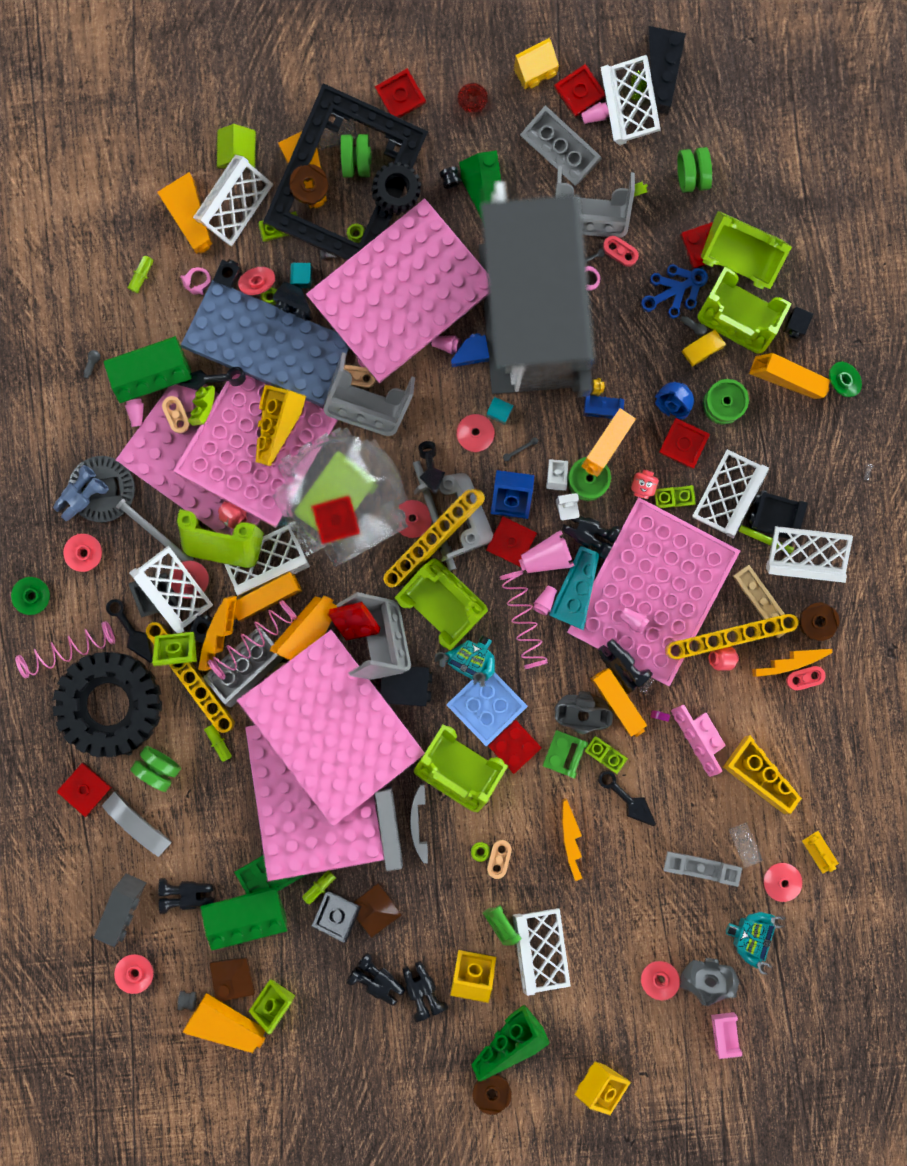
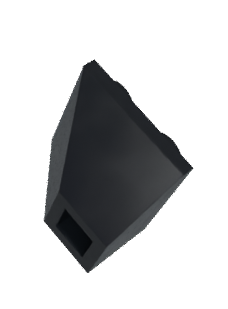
[273,281,313,321]

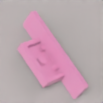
[671,705,726,777]

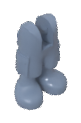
[53,465,109,521]

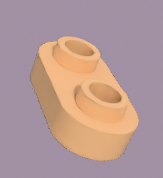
[343,365,376,388]
[162,396,190,434]
[487,840,512,879]

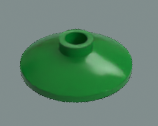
[829,362,862,397]
[11,577,50,615]

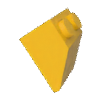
[514,38,559,89]
[450,950,496,1003]
[574,1061,631,1115]

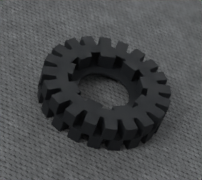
[52,652,162,758]

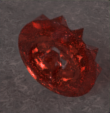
[458,83,488,114]

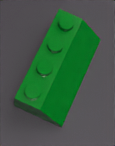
[104,336,191,403]
[201,887,287,951]

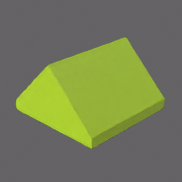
[217,124,256,168]
[153,632,197,666]
[248,979,295,1034]

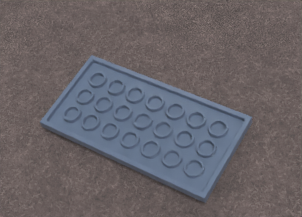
[181,280,350,407]

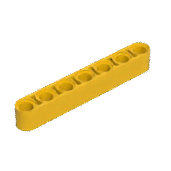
[383,489,485,587]
[665,614,798,659]
[146,622,235,733]

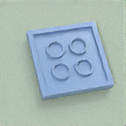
[446,673,528,746]

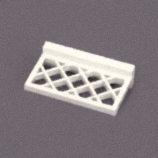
[601,55,661,145]
[193,155,273,246]
[692,449,769,539]
[224,524,310,598]
[766,526,853,583]
[129,546,213,633]
[512,908,571,996]

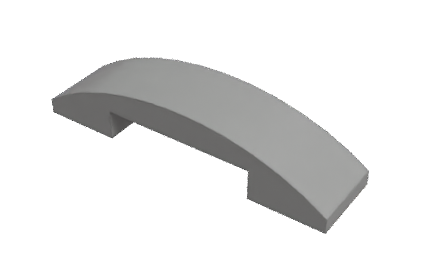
[411,783,428,863]
[102,791,172,857]
[663,851,742,887]

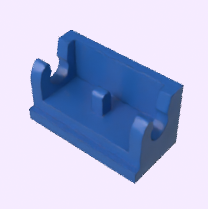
[583,395,624,419]

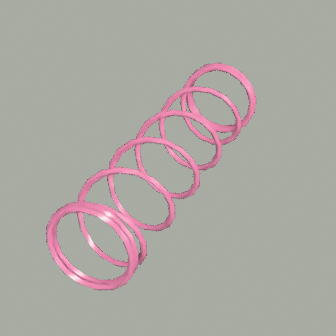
[500,570,548,669]
[208,600,297,680]
[15,621,115,678]

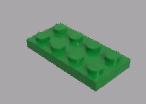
[234,855,307,894]

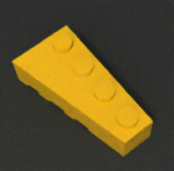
[723,735,802,814]

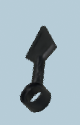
[177,367,246,390]
[418,441,445,493]
[106,599,153,663]
[598,770,656,826]

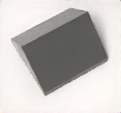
[129,572,178,618]

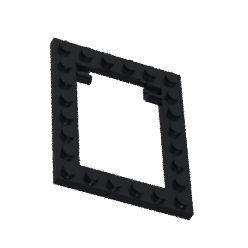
[263,83,428,261]

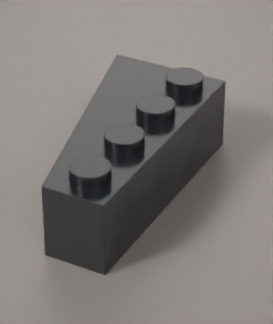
[646,26,686,115]

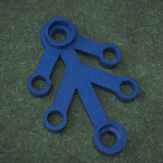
[641,264,708,319]

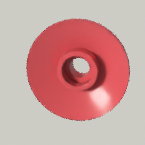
[238,267,275,295]
[457,414,495,452]
[394,500,432,538]
[63,534,102,572]
[171,560,209,599]
[763,863,802,902]
[114,954,154,994]
[641,961,680,1000]

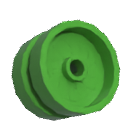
[341,134,371,178]
[677,147,712,193]
[702,379,749,425]
[567,457,611,501]
[130,746,182,792]

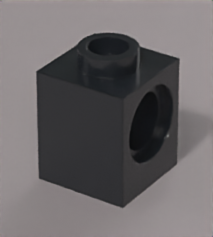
[213,259,242,289]
[783,307,813,339]
[190,614,213,644]

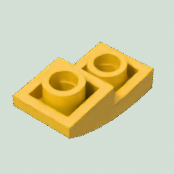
[681,330,726,366]

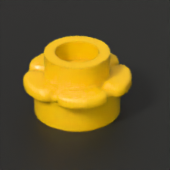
[590,378,605,397]

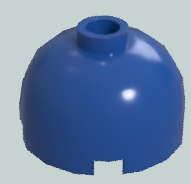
[655,382,694,419]

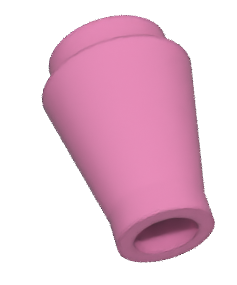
[581,102,609,124]
[432,336,461,354]
[125,399,144,427]
[533,586,557,615]
[620,608,650,634]

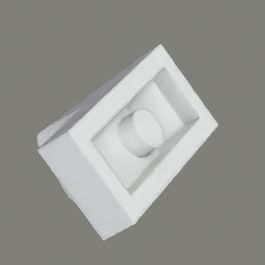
[546,459,568,491]
[556,493,579,520]

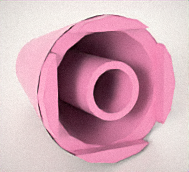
[519,530,574,573]

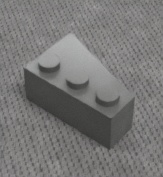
[94,873,147,948]

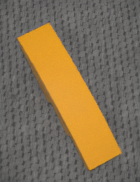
[198,596,237,671]
[752,649,832,677]
[561,798,582,881]

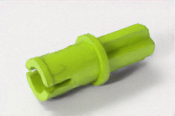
[127,256,153,294]
[204,724,232,762]
[302,870,336,904]

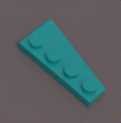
[549,546,599,631]

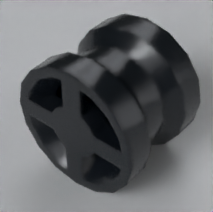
[439,167,462,189]

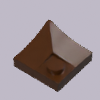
[354,882,402,938]
[209,957,255,1001]

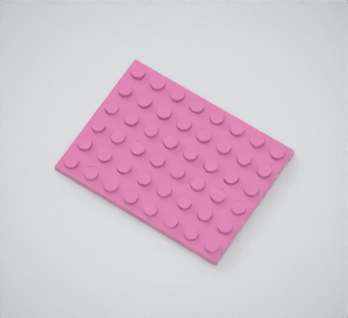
[306,198,489,383]
[173,374,338,528]
[116,384,261,536]
[567,497,740,687]
[237,630,425,826]
[245,725,385,881]

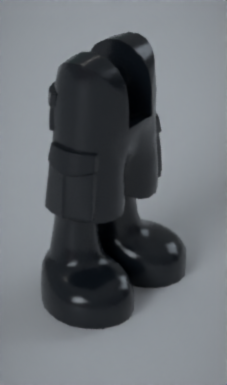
[561,515,621,560]
[598,639,653,694]
[158,878,214,914]
[346,953,405,1006]
[403,961,448,1022]

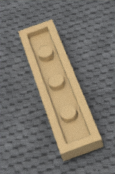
[733,565,791,638]

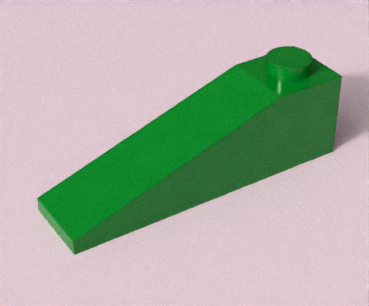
[459,150,501,219]

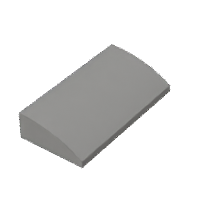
[520,105,602,186]
[203,626,284,708]
[375,787,403,871]

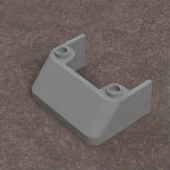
[555,166,635,238]
[324,352,415,436]
[413,473,493,562]
[336,592,411,680]

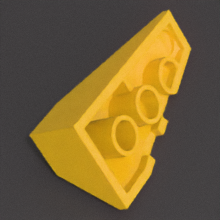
[255,385,306,466]

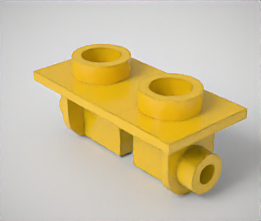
[802,831,839,874]

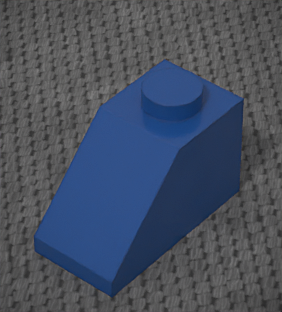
[451,333,489,368]

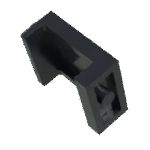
[748,490,808,540]
[381,666,433,706]

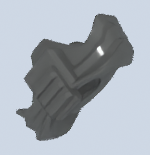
[555,691,613,734]
[679,958,740,1006]

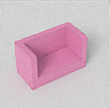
[711,1012,742,1059]

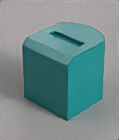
[290,263,312,288]
[486,397,514,425]

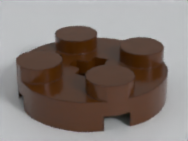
[290,164,328,205]
[799,602,840,641]
[473,1074,512,1115]

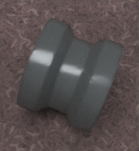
[178,991,197,1012]

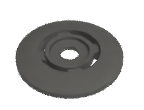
[68,456,135,523]

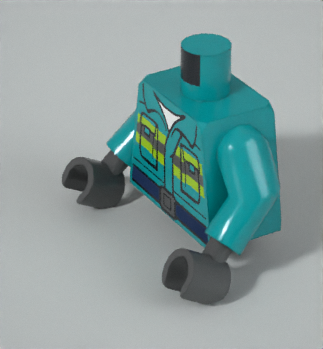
[434,635,495,687]
[726,912,786,975]

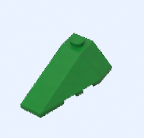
[471,1005,550,1082]

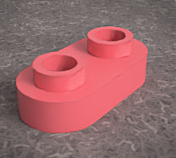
[603,236,639,267]
[786,666,825,690]

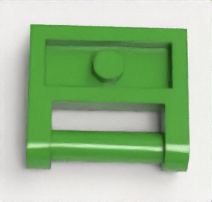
[542,730,589,778]
[482,905,522,945]

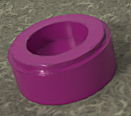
[650,710,670,722]

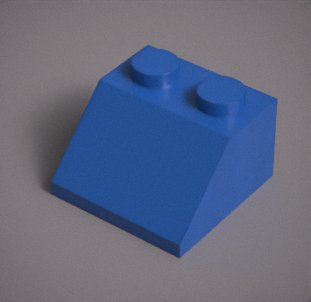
[491,470,534,519]

